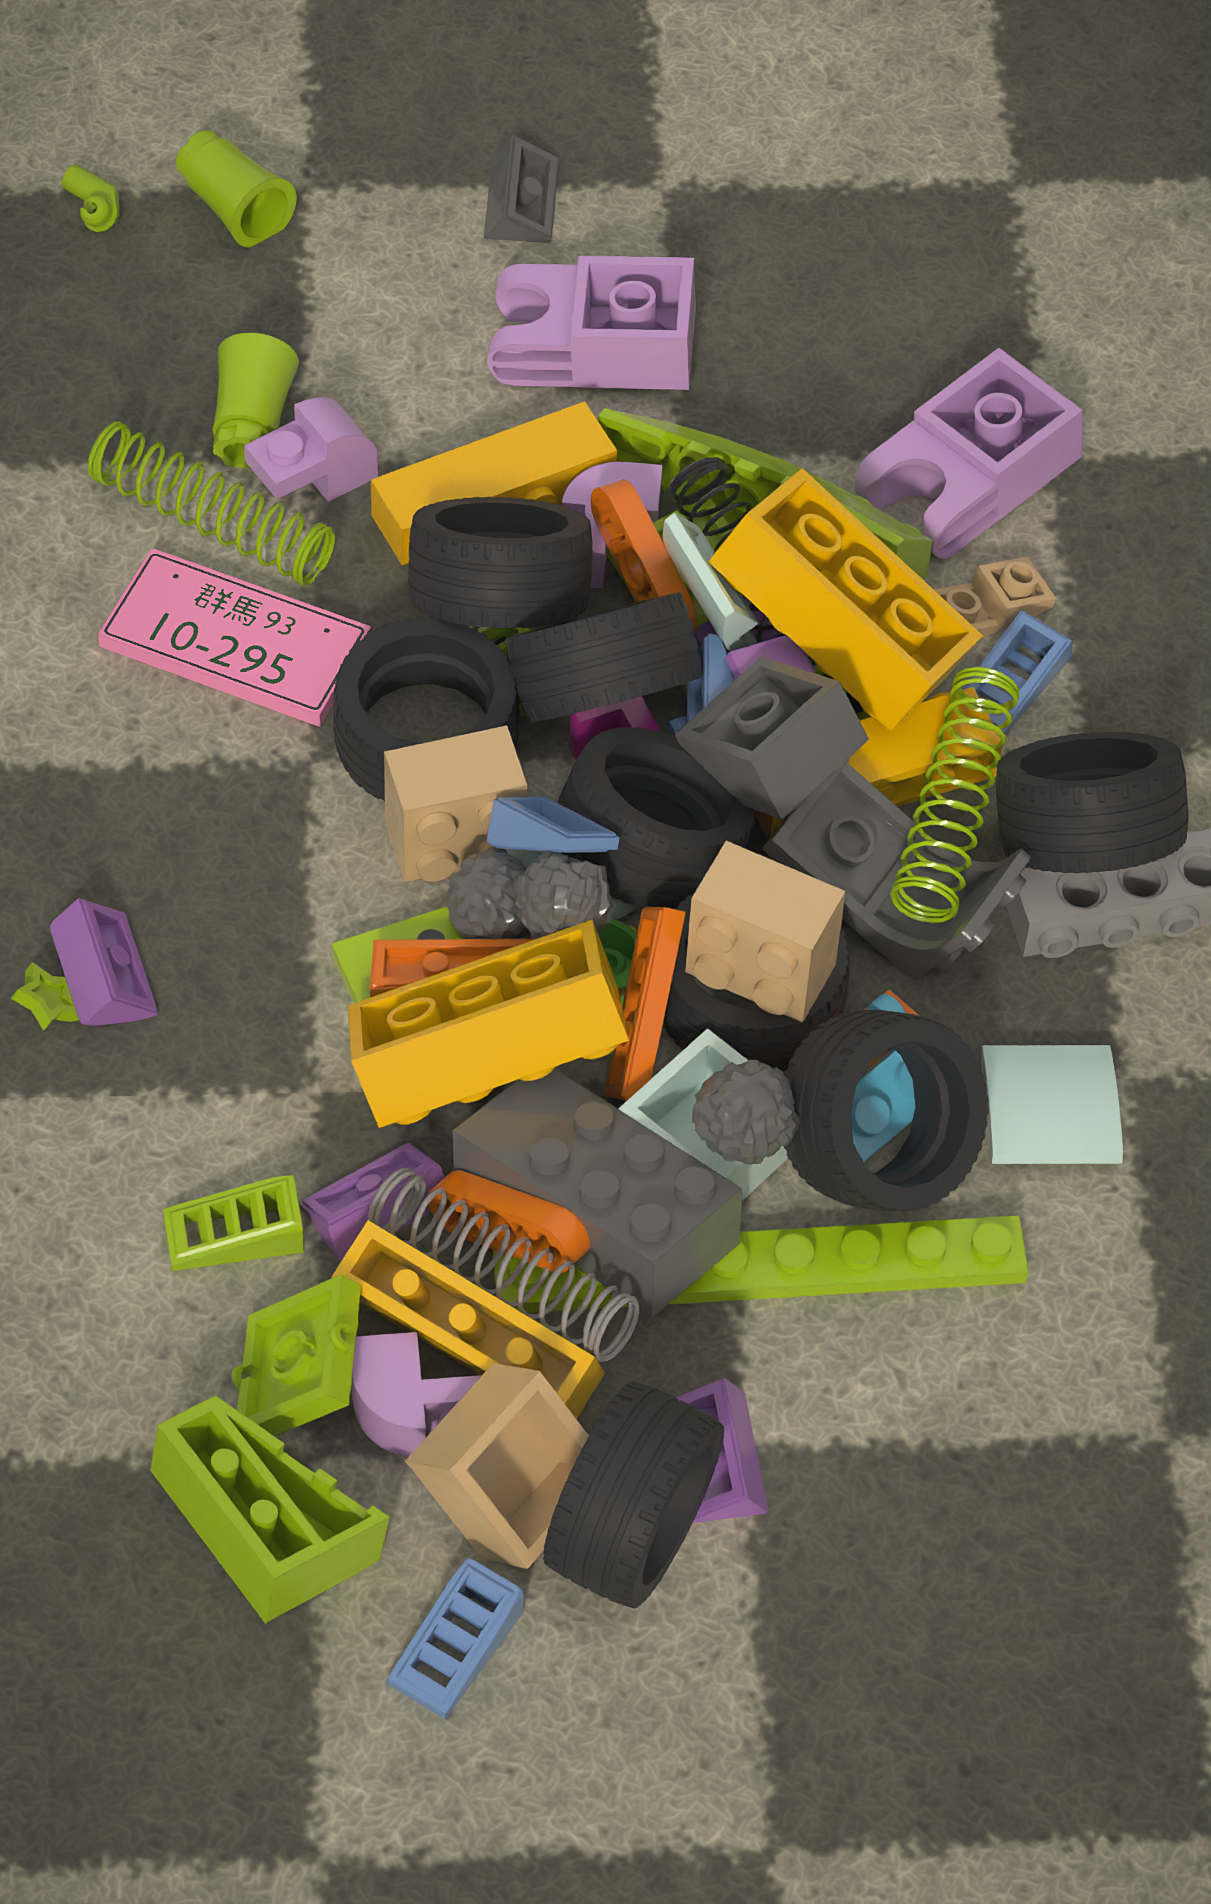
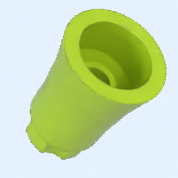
[176,130,297,248]
[212,333,299,468]

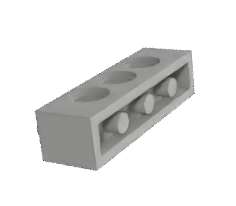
[1006,829,1211,958]

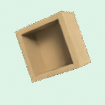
[384,726,527,882]
[685,841,846,1022]
[405,1363,589,1569]

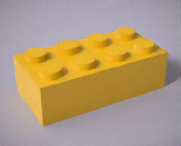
[708,468,983,731]
[348,920,629,1128]

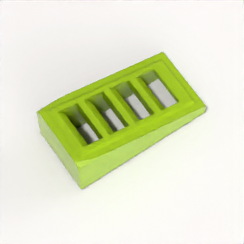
[163,1174,304,1271]

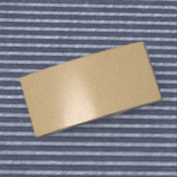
[934,556,1057,638]

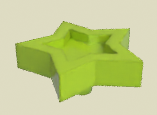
[11,962,79,1031]

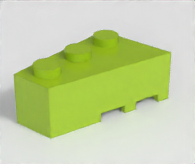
[150,1395,390,1623]

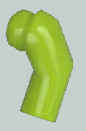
[62,164,120,232]

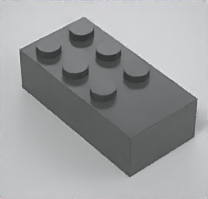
[453,1068,742,1318]

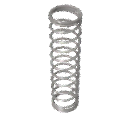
[368,1168,639,1362]

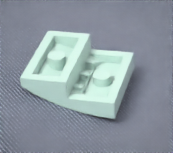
[663,513,758,652]
[981,1045,1123,1164]

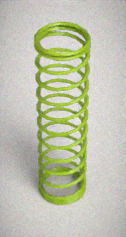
[87,421,335,586]
[890,666,1020,923]

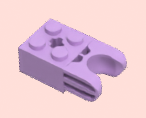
[487,256,696,390]
[855,348,1083,559]

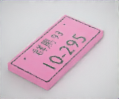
[98,548,371,727]

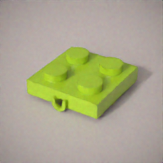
[232,1274,361,1436]

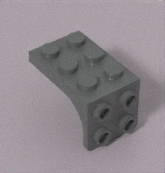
[762,763,1031,980]

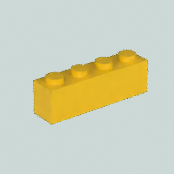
[371,401,617,565]
[754,687,1002,840]
[332,1220,605,1419]

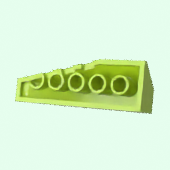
[597,408,933,580]

